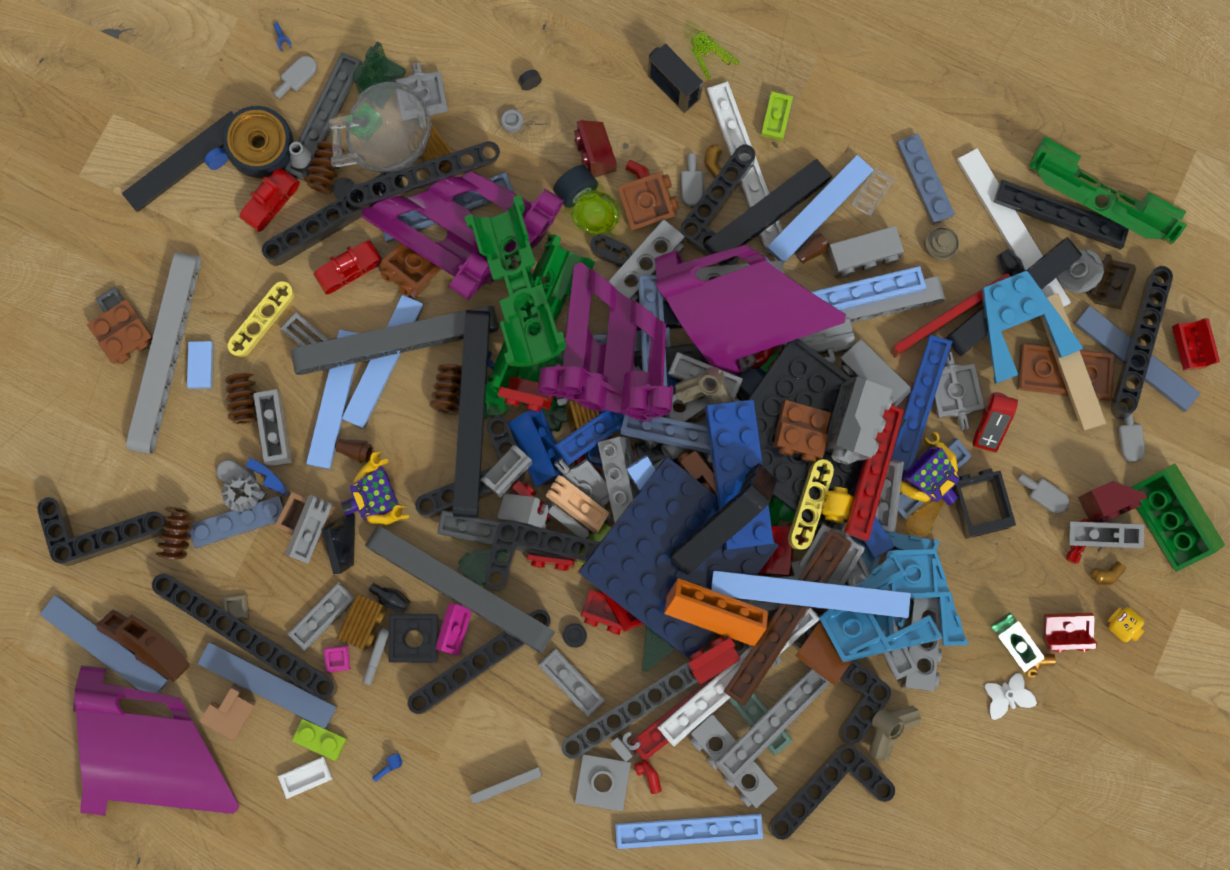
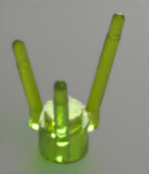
[691,31,740,79]

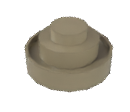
[924,227,959,261]

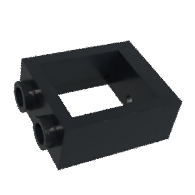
[648,43,703,113]
[952,468,1016,539]

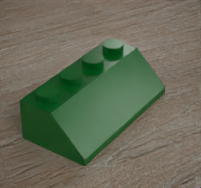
[1130,463,1225,572]

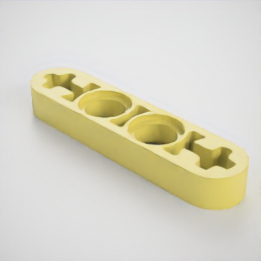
[228,281,294,358]
[788,459,834,550]

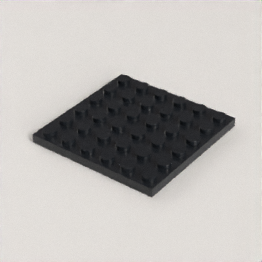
[747,339,906,530]

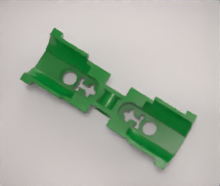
[1027,135,1187,244]
[465,194,566,367]
[486,234,595,406]

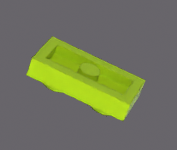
[761,91,793,141]
[292,719,347,761]

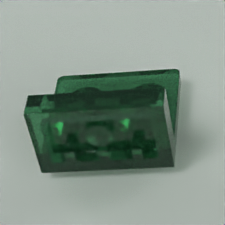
[353,42,406,108]

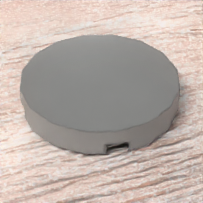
[1057,249,1104,293]

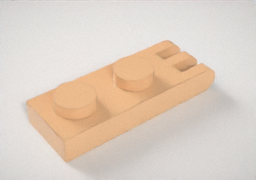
[546,475,609,533]

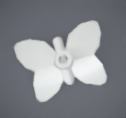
[985,673,1037,720]

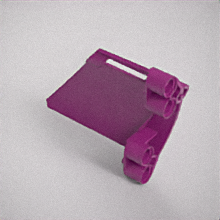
[655,245,846,376]
[73,665,239,816]

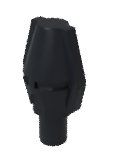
[996,249,1024,277]
[369,583,411,612]

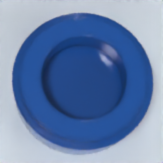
[204,148,228,170]

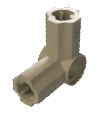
[675,367,734,405]
[869,705,921,761]

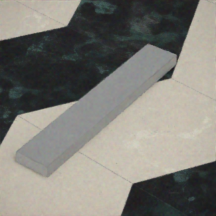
[715,668,830,782]

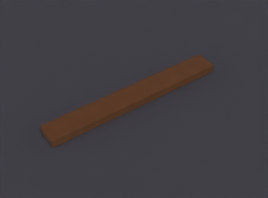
[723,529,853,706]

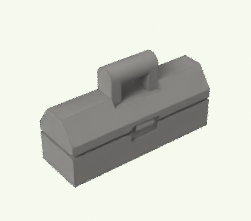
[781,318,855,364]

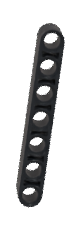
[346,141,500,208]
[703,159,832,264]
[262,169,405,266]
[945,237,1083,356]
[1111,266,1173,419]
[408,610,551,714]

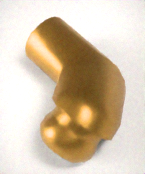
[704,144,722,179]
[1090,561,1126,585]
[1023,654,1056,678]

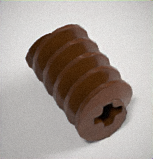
[304,141,345,194]
[429,364,462,415]
[225,373,258,424]
[156,507,195,560]

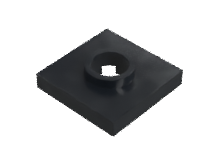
[388,614,438,663]

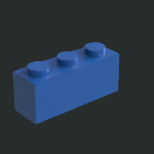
[508,409,565,487]

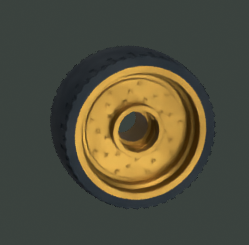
[223,106,294,178]

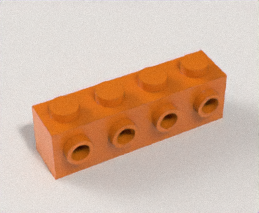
[664,578,768,646]

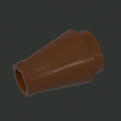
[795,232,830,264]
[336,439,373,463]

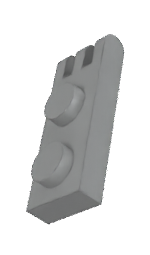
[284,494,332,564]

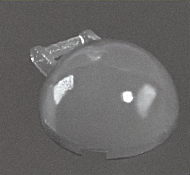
[328,82,431,173]

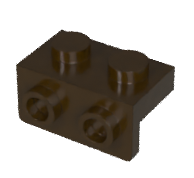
[1089,254,1136,310]

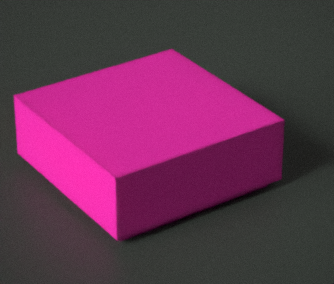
[324,646,351,673]

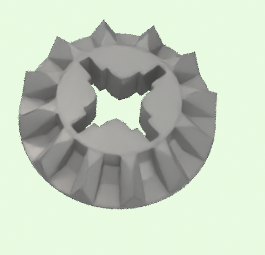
[221,474,260,512]

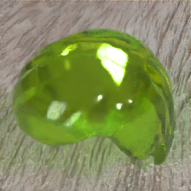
[572,191,620,234]

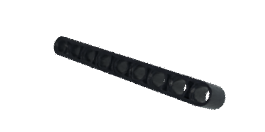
[453,310,490,518]
[152,574,337,699]

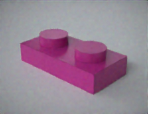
[435,603,472,656]

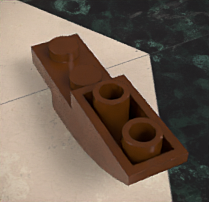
[97,609,190,682]

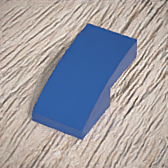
[246,458,290,497]

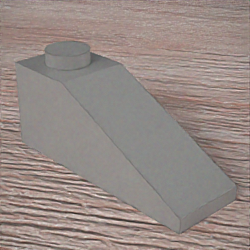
[1069,521,1144,548]

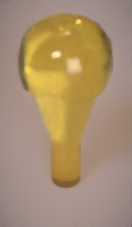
[906,498,945,538]

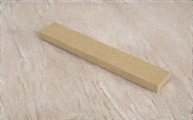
[1040,293,1106,432]

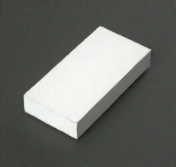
[278,757,333,799]

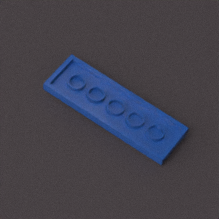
[705,400,774,550]

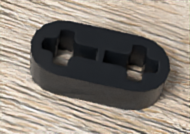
[591,235,632,267]

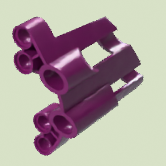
[361,171,564,300]
[538,262,673,422]

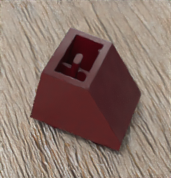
[574,120,617,178]
[1078,481,1147,523]

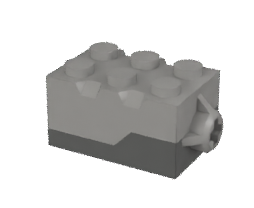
[825,376,893,465]

